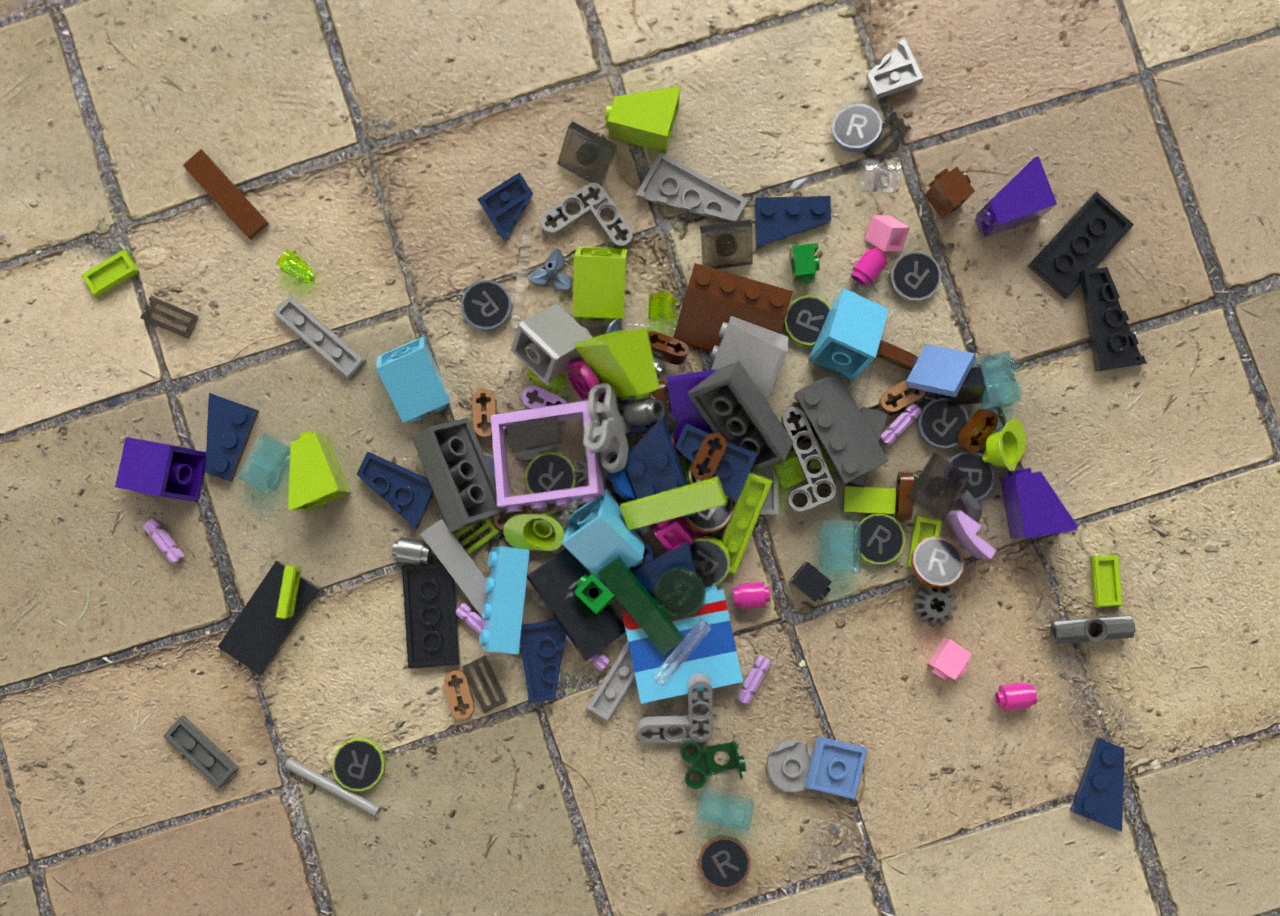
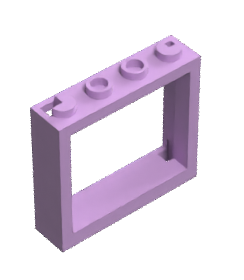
[491,401,605,513]

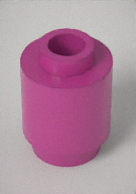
[851,248,887,287]
[733,582,771,609]
[995,682,1037,712]

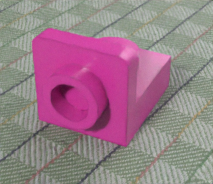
[653,517,694,551]

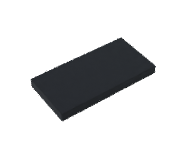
[1027,191,1134,299]
[527,548,626,661]
[218,561,320,675]
[402,563,461,669]

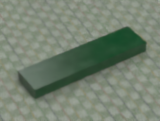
[597,556,685,655]

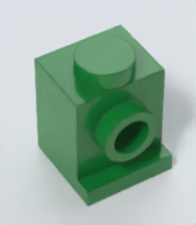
[790,243,820,284]
[574,574,616,615]

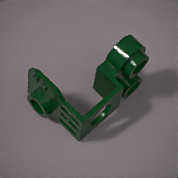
[680,740,747,789]

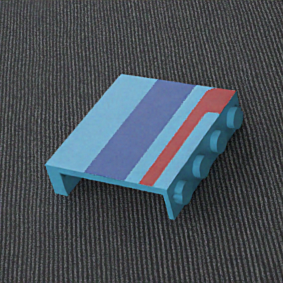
[622,585,743,704]

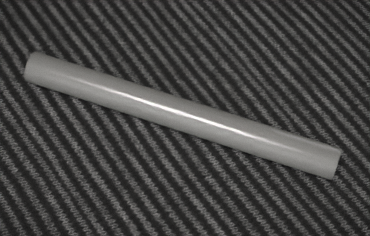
[284,758,380,816]

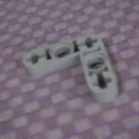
[541,183,633,248]
[637,673,713,744]

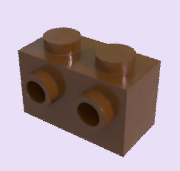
[925,166,975,219]

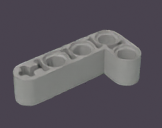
[782,407,836,512]

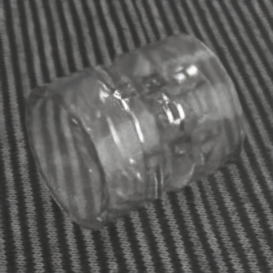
[860,159,901,193]

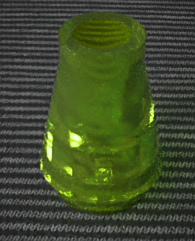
[276,249,316,284]

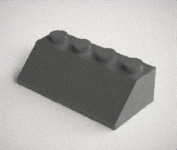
[688,361,793,471]
[794,373,889,486]
[412,417,506,533]

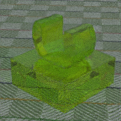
[648,291,678,321]
[772,455,806,489]

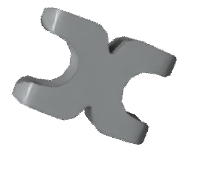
[583,383,631,473]

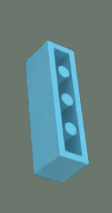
[479,546,530,654]

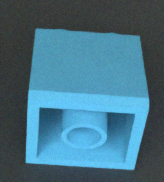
[808,288,889,381]
[376,336,450,423]
[562,489,645,584]

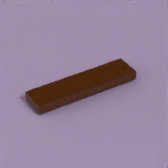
[183,149,269,240]

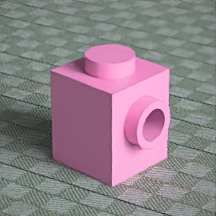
[927,638,972,680]

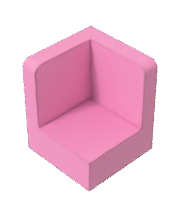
[865,215,910,252]

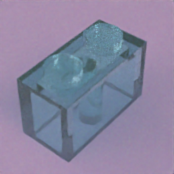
[973,351,1022,410]
[237,433,291,493]
[820,521,861,573]
[696,787,755,831]

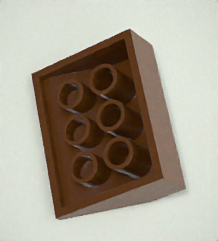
[673,263,793,352]

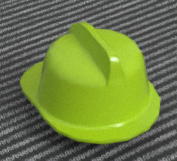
[982,418,1026,471]
[503,511,564,551]

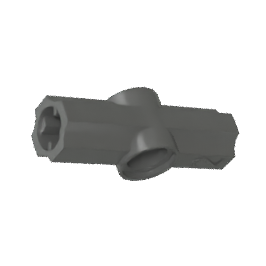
[1050,615,1136,644]

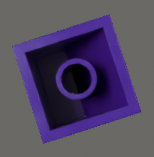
[976,156,1057,237]
[666,369,718,443]
[115,437,206,502]
[1000,468,1078,538]

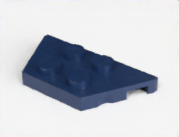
[626,419,699,517]

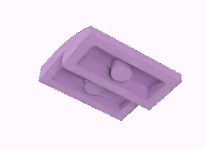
[944,510,997,559]

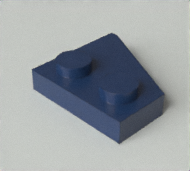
[477,172,533,241]

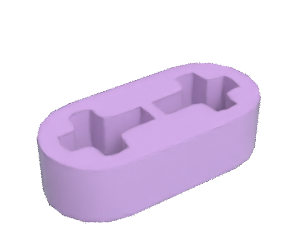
[522,386,567,409]

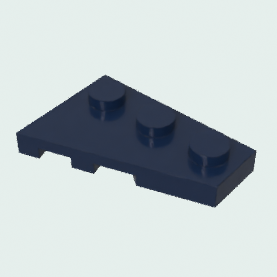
[754,196,831,249]
[205,393,259,482]
[675,423,758,503]
[357,451,434,529]
[631,540,696,599]
[520,619,566,703]
[1070,737,1124,832]

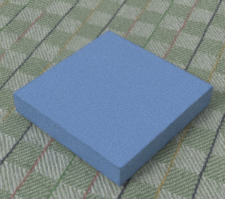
[906,344,975,397]
[804,736,868,800]

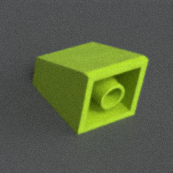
[604,87,681,153]
[573,246,627,322]
[575,327,660,400]
[288,430,351,512]

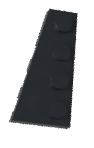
[1079,267,1147,372]

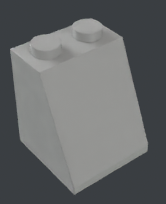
[511,304,593,385]
[709,316,788,398]

